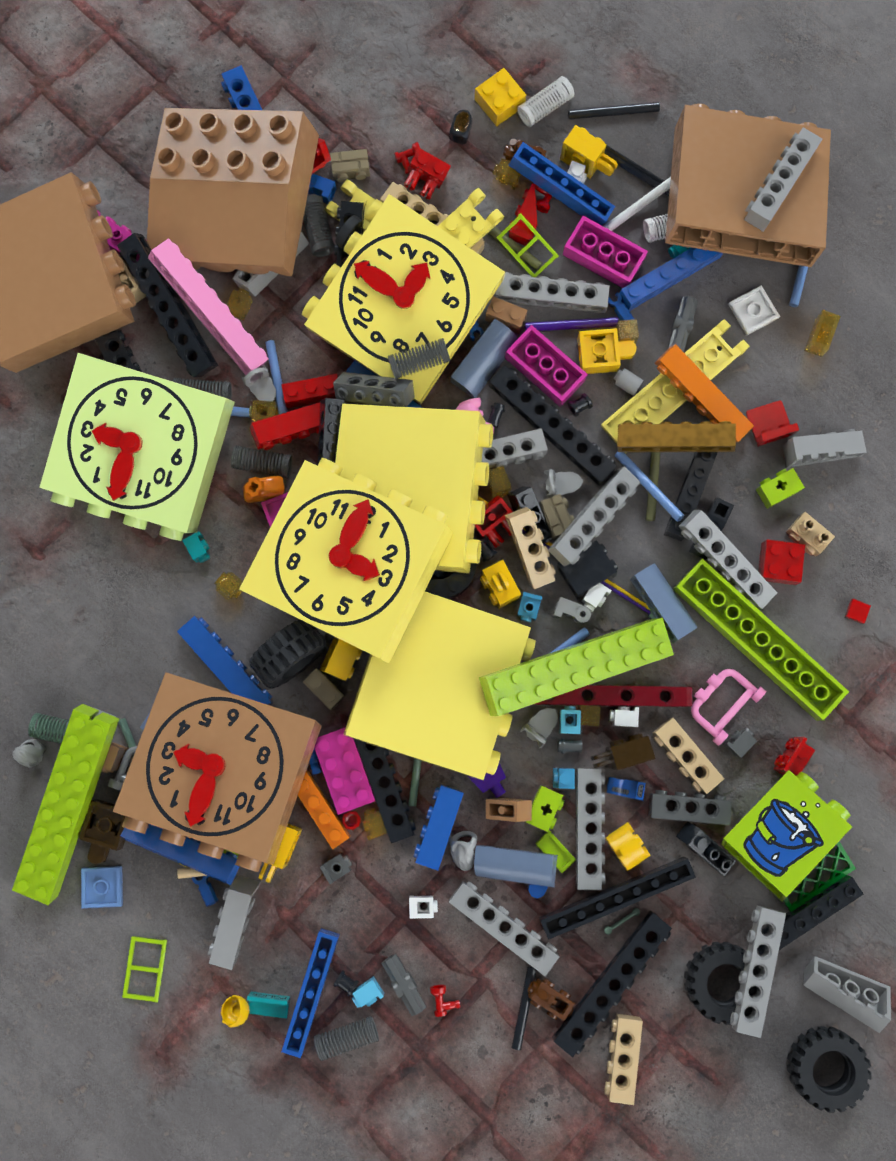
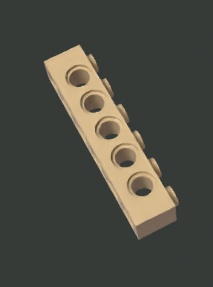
[380,182,485,255]

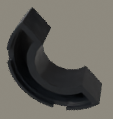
[425,563,477,600]

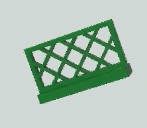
[783,842,856,912]

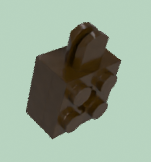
[591,733,656,771]
[79,799,125,864]

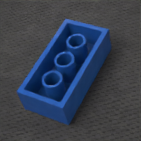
[413,784,464,871]

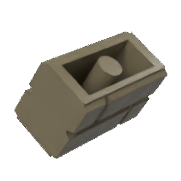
[330,149,370,182]
[539,494,575,540]
[303,668,345,710]

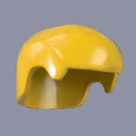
[221,995,250,1027]

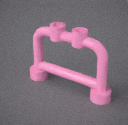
[691,669,767,746]

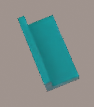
[247,991,291,1019]

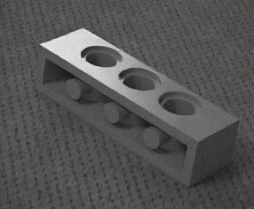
[333,372,415,407]
[648,790,732,825]

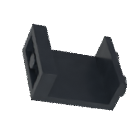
[557,540,618,600]

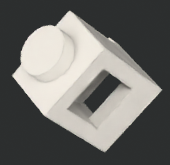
[567,161,587,184]
[581,583,612,612]
[609,706,639,727]
[409,896,438,919]

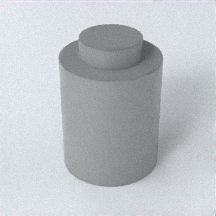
[614,368,644,396]

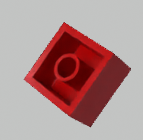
[758,539,806,585]

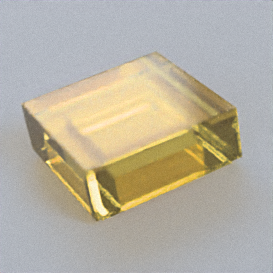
[580,705,600,726]

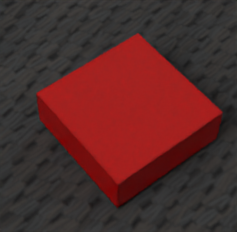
[845,599,871,624]

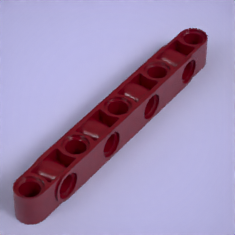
[532,685,692,707]

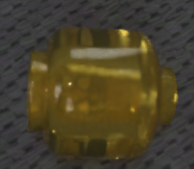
[214,572,243,600]

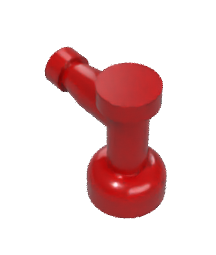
[394,142,420,175]
[535,184,552,213]
[430,985,460,1017]

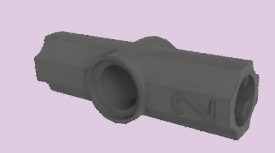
[668,296,698,352]
[381,953,427,1016]

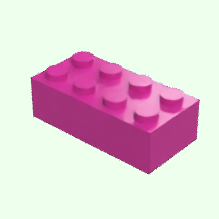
[563,216,648,288]
[505,325,588,407]
[314,727,376,815]

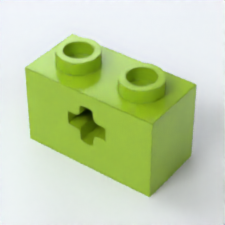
[756,468,805,509]
[525,785,565,832]

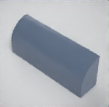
[451,318,518,398]
[630,563,698,643]
[474,845,558,887]

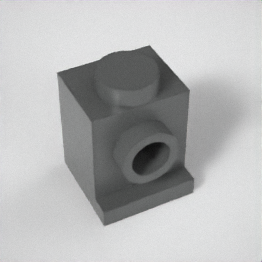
[723,727,757,758]
[320,853,352,884]

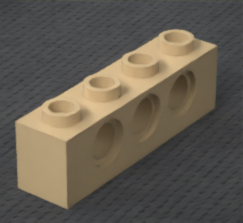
[505,507,556,589]
[652,718,724,794]
[604,1014,643,1105]

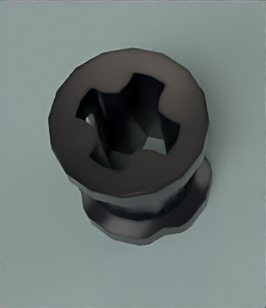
[568,393,593,417]
[481,538,498,563]
[332,970,359,997]

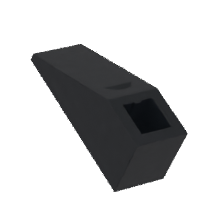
[507,486,553,546]
[689,497,735,560]
[676,821,736,877]

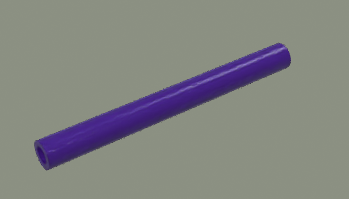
[525,317,618,331]

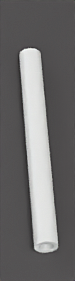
[603,177,671,231]

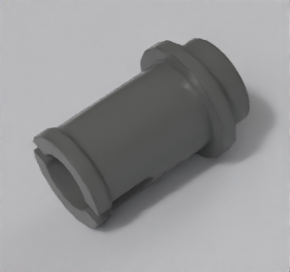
[557,739,582,754]

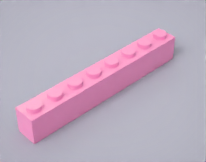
[148,239,269,375]

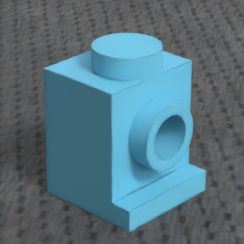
[559,706,581,734]
[352,976,384,1008]

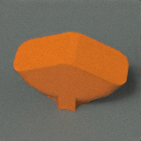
[243,476,284,503]

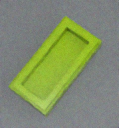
[535,830,576,873]

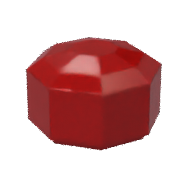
[342,810,361,830]

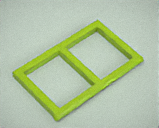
[496,213,559,278]
[122,936,167,1003]

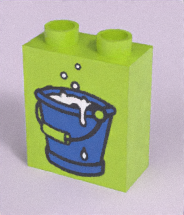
[721,770,852,902]

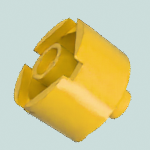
[605,822,651,871]

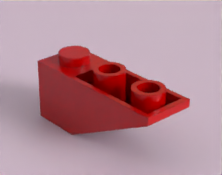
[508,183,537,246]

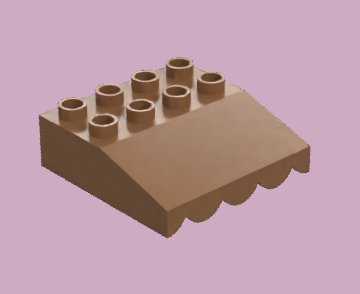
[147,108,319,276]

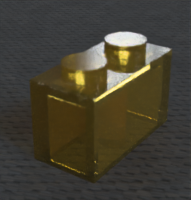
[804,310,841,357]

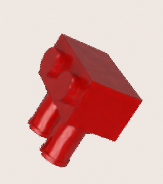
[404,147,451,200]
[474,495,512,548]

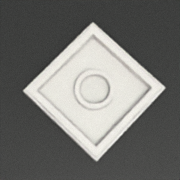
[728,285,780,336]

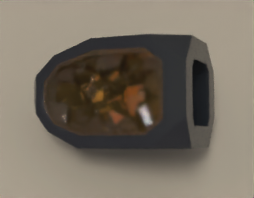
[449,110,472,145]

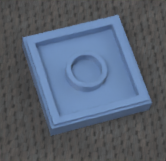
[81,866,123,909]

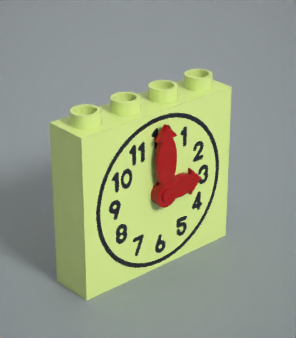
[39,353,235,541]

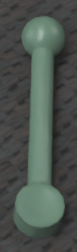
[604,908,640,935]

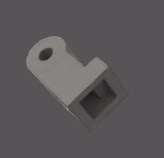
[552,597,591,624]

